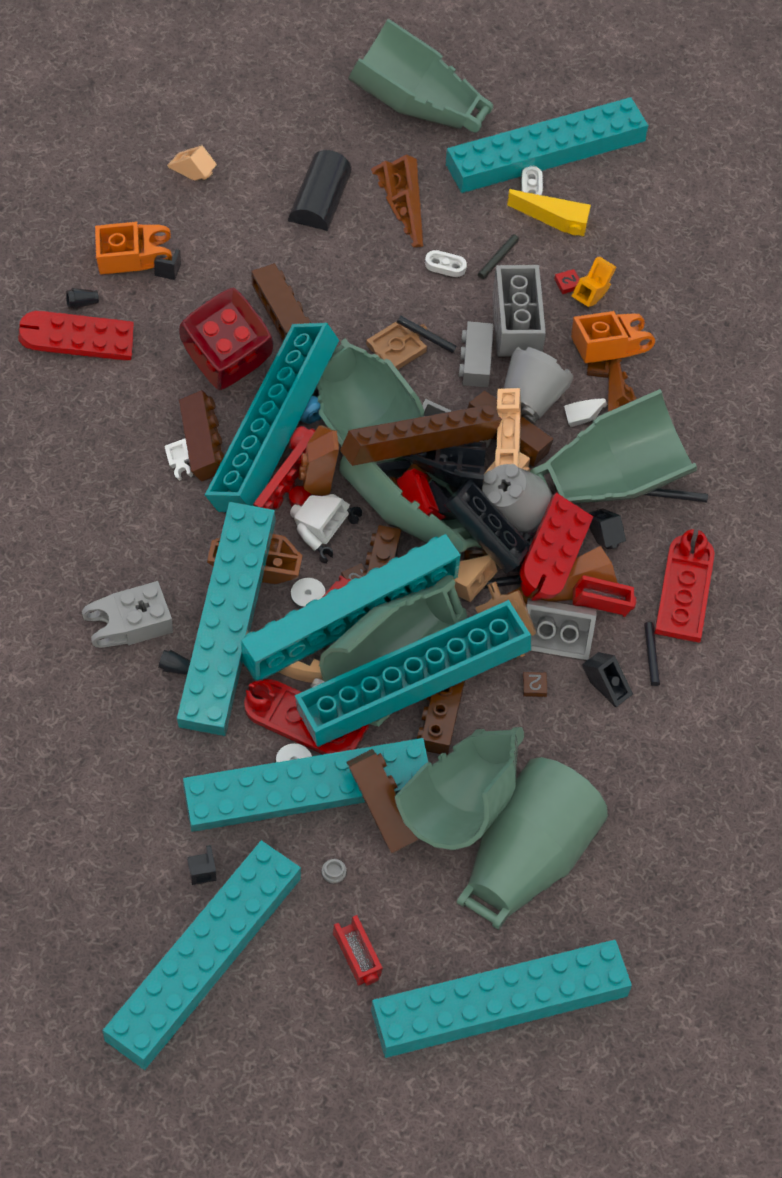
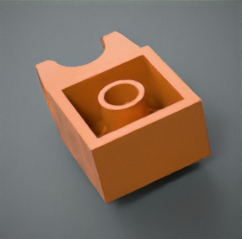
[95,222,172,275]
[571,311,655,363]

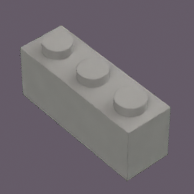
[459,321,493,387]

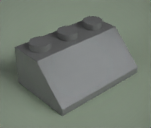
[526,598,597,660]

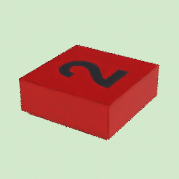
[554,269,580,294]

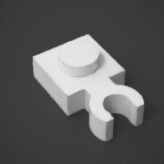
[165,439,193,481]

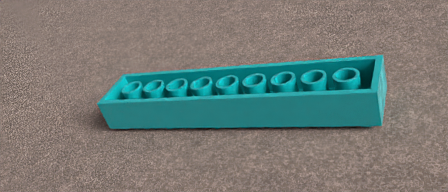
[446,97,648,193]
[205,323,339,512]
[177,502,276,736]
[241,534,461,681]
[295,600,531,747]
[183,738,428,832]
[103,840,301,1070]
[371,939,632,1058]

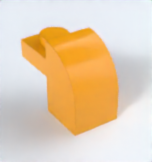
[571,256,617,307]

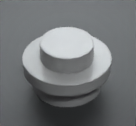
[322,859,346,883]

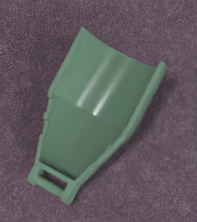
[348,19,493,133]
[317,338,424,463]
[530,389,697,504]
[339,455,481,553]
[319,575,468,727]
[395,727,524,850]
[457,757,608,930]

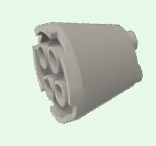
[503,347,574,424]
[482,464,552,535]

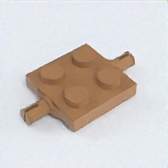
[366,321,427,370]
[475,582,536,659]

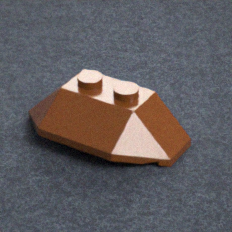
[299,426,339,496]
[207,534,303,584]

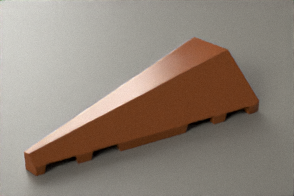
[371,154,423,248]
[608,358,636,412]
[507,546,618,605]

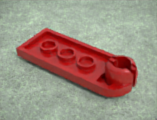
[18,311,134,360]
[253,426,316,510]
[520,492,593,601]
[654,529,714,643]
[244,679,369,755]

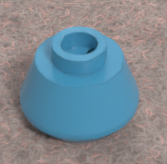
[300,396,322,424]

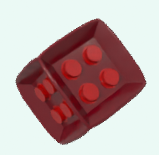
[179,287,274,390]

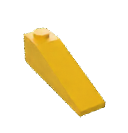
[507,189,591,236]

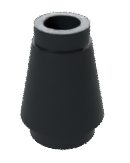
[66,288,99,309]
[158,649,191,675]

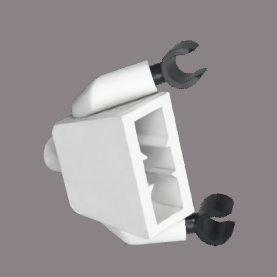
[290,494,362,564]

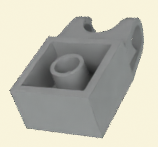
[82,581,173,648]

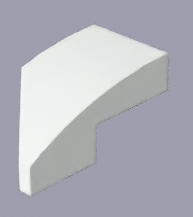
[564,399,607,427]

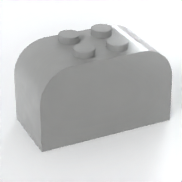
[493,265,546,357]

